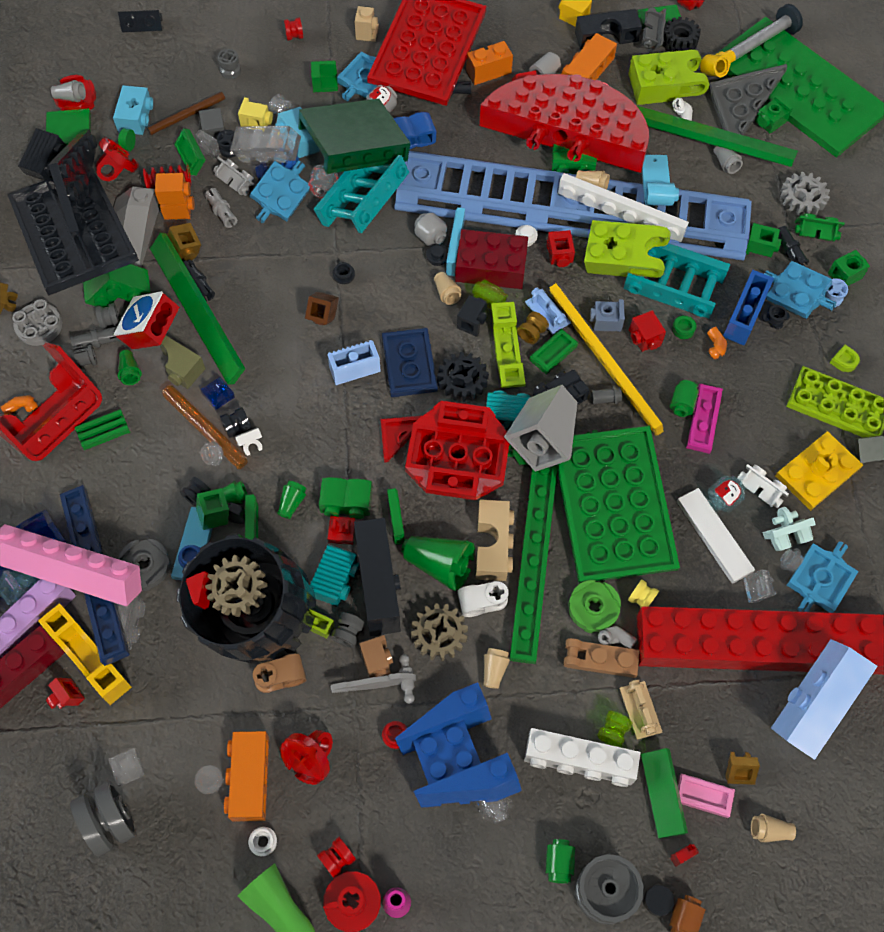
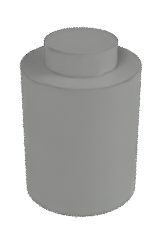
[529,52,561,75]

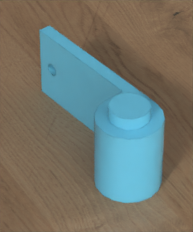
[642,155,679,206]

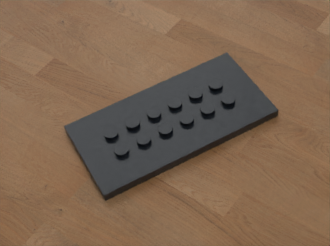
[7,168,139,296]

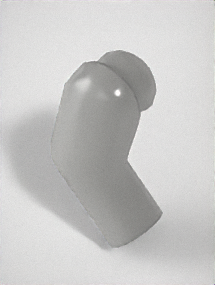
[598,626,637,649]

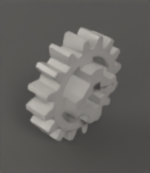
[780,172,830,215]

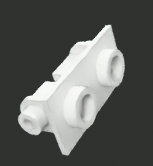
[737,464,789,508]

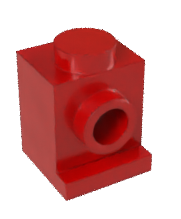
[546,230,575,267]

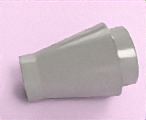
[51,80,86,102]
[714,146,743,174]

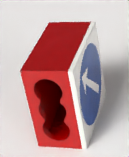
[113,291,180,349]

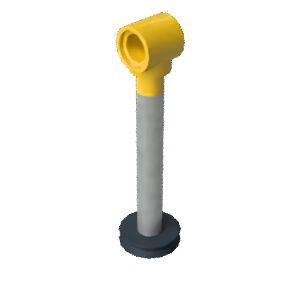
[700,4,803,77]

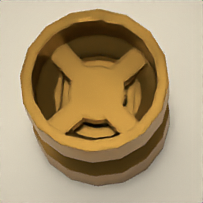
[517,312,549,344]

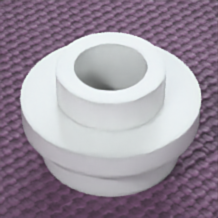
[248,827,277,857]

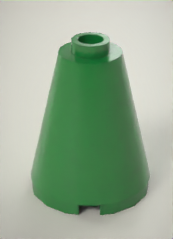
[401,536,475,591]

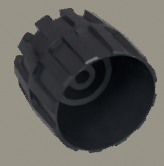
[177,534,316,663]

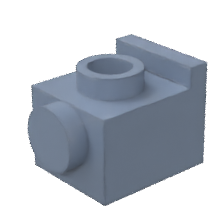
[589,299,625,332]

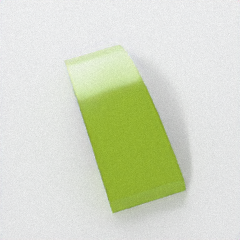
[491,302,525,388]

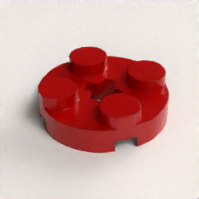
[53,75,96,111]

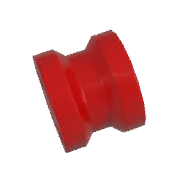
[284,18,303,41]

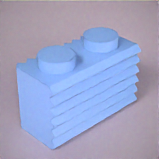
[328,340,381,385]

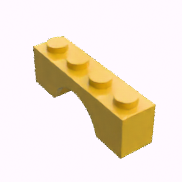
[38,603,132,705]

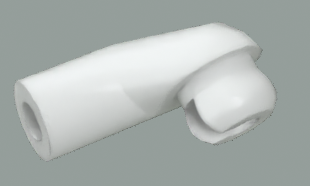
[672,98,693,121]

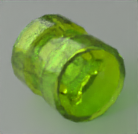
[597,711,633,748]

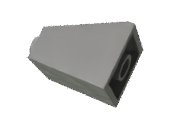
[504,385,578,472]

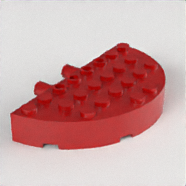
[479,74,649,173]

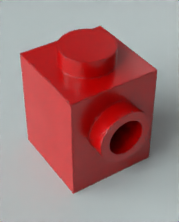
[629,310,666,352]

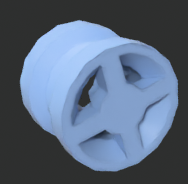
[825,279,848,307]

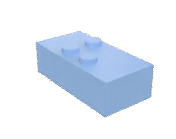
[771,639,877,760]

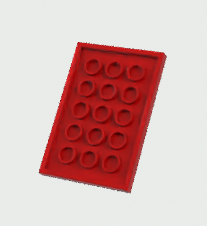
[367,0,487,106]

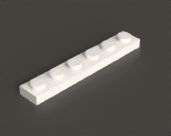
[558,173,689,242]

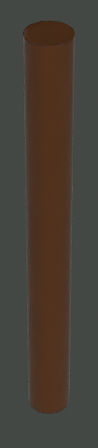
[147,92,225,135]

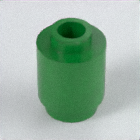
[670,380,699,417]
[546,839,575,884]

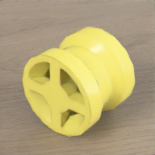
[628,580,659,607]

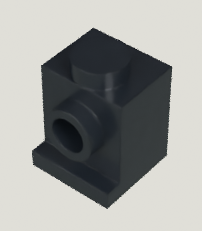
[457,295,488,337]

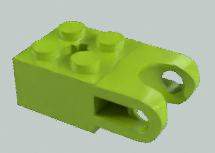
[628,50,709,105]
[584,220,671,278]

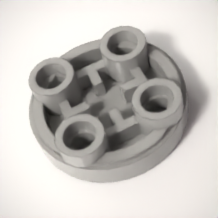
[12,299,62,346]

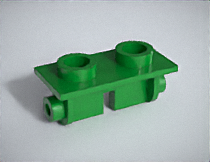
[795,214,845,242]

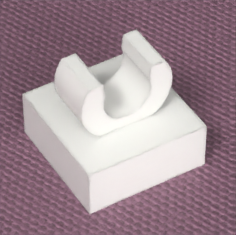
[234,427,262,456]

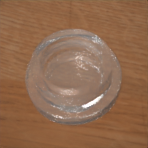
[200,441,223,466]
[780,548,804,572]
[195,765,223,794]

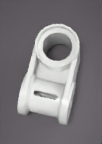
[457,581,508,617]

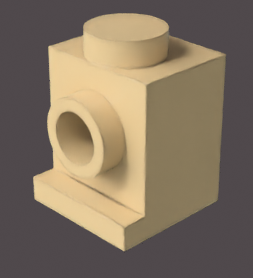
[355,6,379,42]

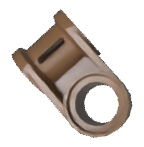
[253,654,307,693]

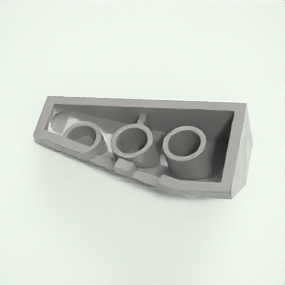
[113,187,160,268]

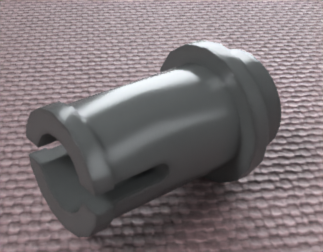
[591,385,622,405]

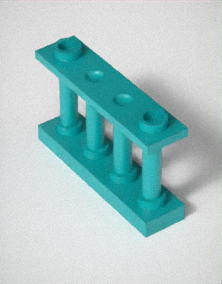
[314,155,410,233]
[624,243,730,319]

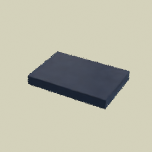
[382,328,438,397]

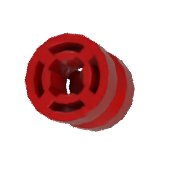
[317,837,356,878]

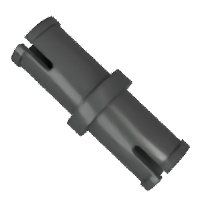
[70,326,121,351]

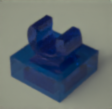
[201,377,235,410]

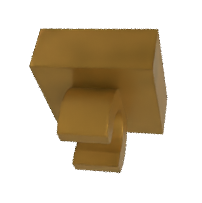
[0,283,18,314]
[726,752,760,785]

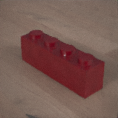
[0,626,65,709]

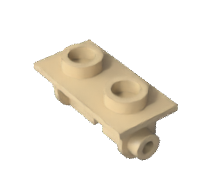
[619,680,662,740]

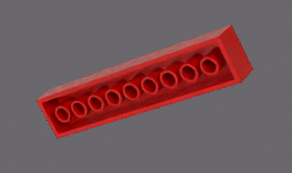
[637,606,884,675]

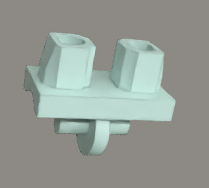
[762,507,816,551]

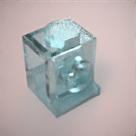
[0,570,40,607]

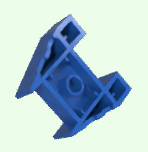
[395,682,522,808]

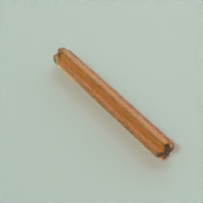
[162,385,248,469]

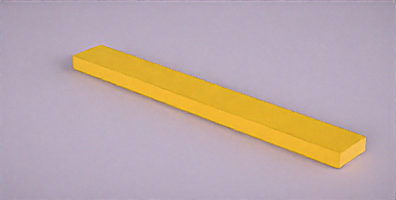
[549,283,664,436]

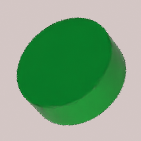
[118,128,136,151]
[672,316,696,339]

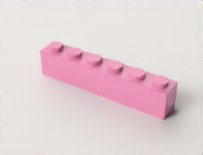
[0,524,142,606]

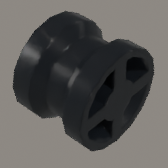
[217,130,240,158]
[180,477,211,507]

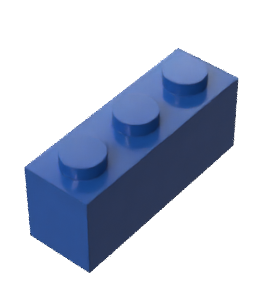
[723,270,774,345]

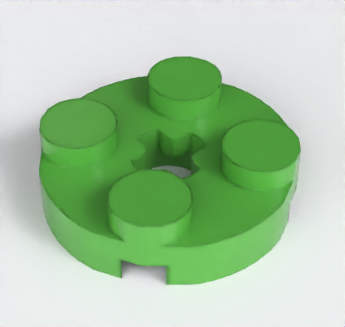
[568,580,621,633]

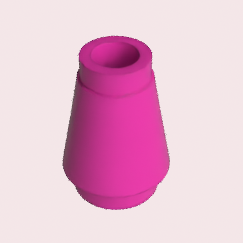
[382,887,411,918]

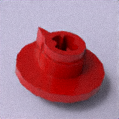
[323,871,381,932]

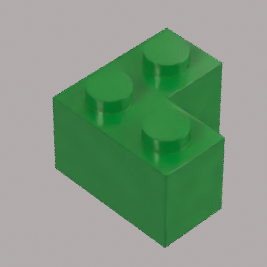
[83,264,151,307]

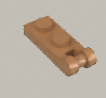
[563,638,639,678]

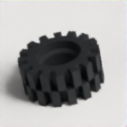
[662,17,701,52]

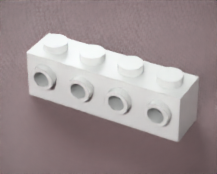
[524,728,640,787]

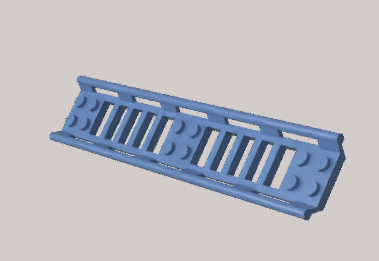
[395,151,752,261]

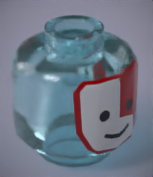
[708,476,746,512]

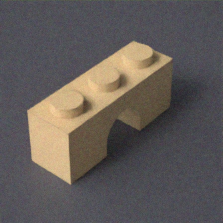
[476,500,514,581]

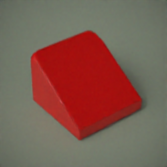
[186,571,212,609]

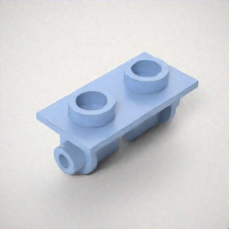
[525,287,571,334]

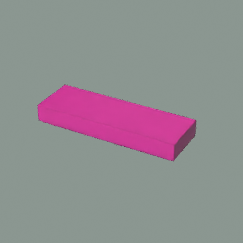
[686,383,723,454]

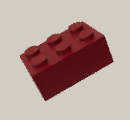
[455,229,528,289]

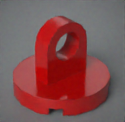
[96,137,139,181]
[280,730,333,785]

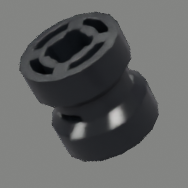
[220,407,252,438]

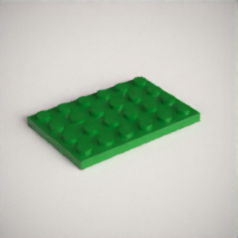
[557,426,680,584]

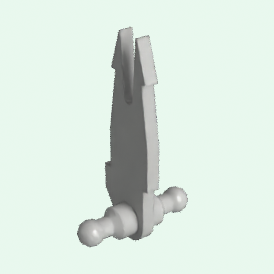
[331,654,416,704]

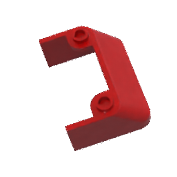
[0,343,102,461]

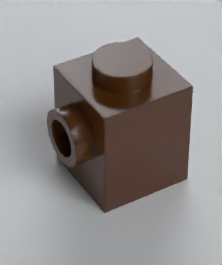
[305,291,339,325]

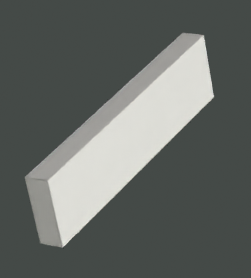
[677,488,755,584]

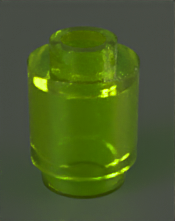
[472,279,508,309]

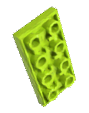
[786,366,884,438]

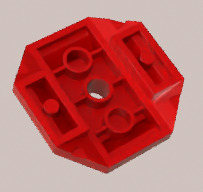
[405,401,509,500]

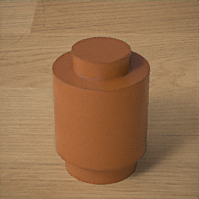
[669,895,706,932]

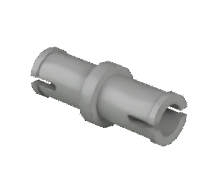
[205,188,237,228]

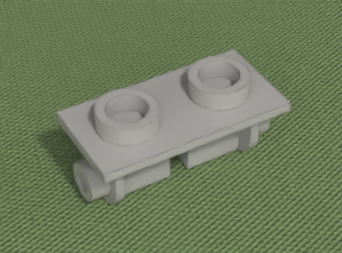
[213,156,256,196]

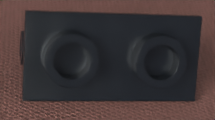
[118,10,163,32]

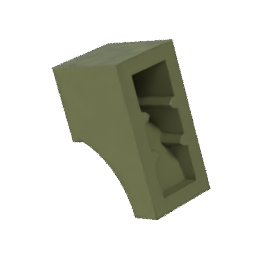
[160,335,205,389]

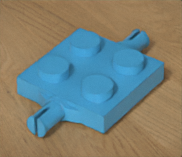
[337,52,377,101]
[250,161,312,223]
[764,261,837,319]
[787,542,859,613]

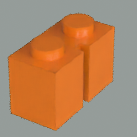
[466,41,513,85]
[155,173,195,220]

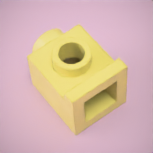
[238,97,273,133]

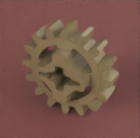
[205,555,267,617]
[411,603,468,661]

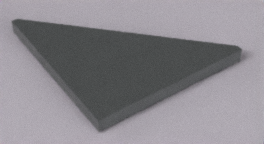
[708,64,787,135]

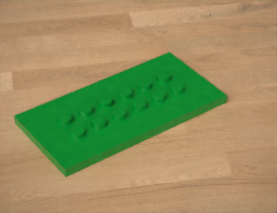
[716,17,884,158]

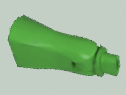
[237,863,315,932]

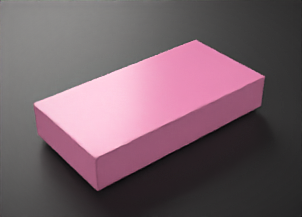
[677,773,735,818]

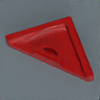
[381,416,421,463]

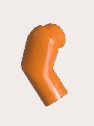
[707,327,727,359]
[0,395,38,414]

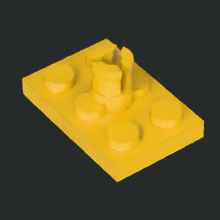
[775,431,863,511]

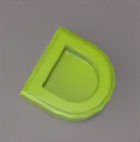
[830,344,860,372]

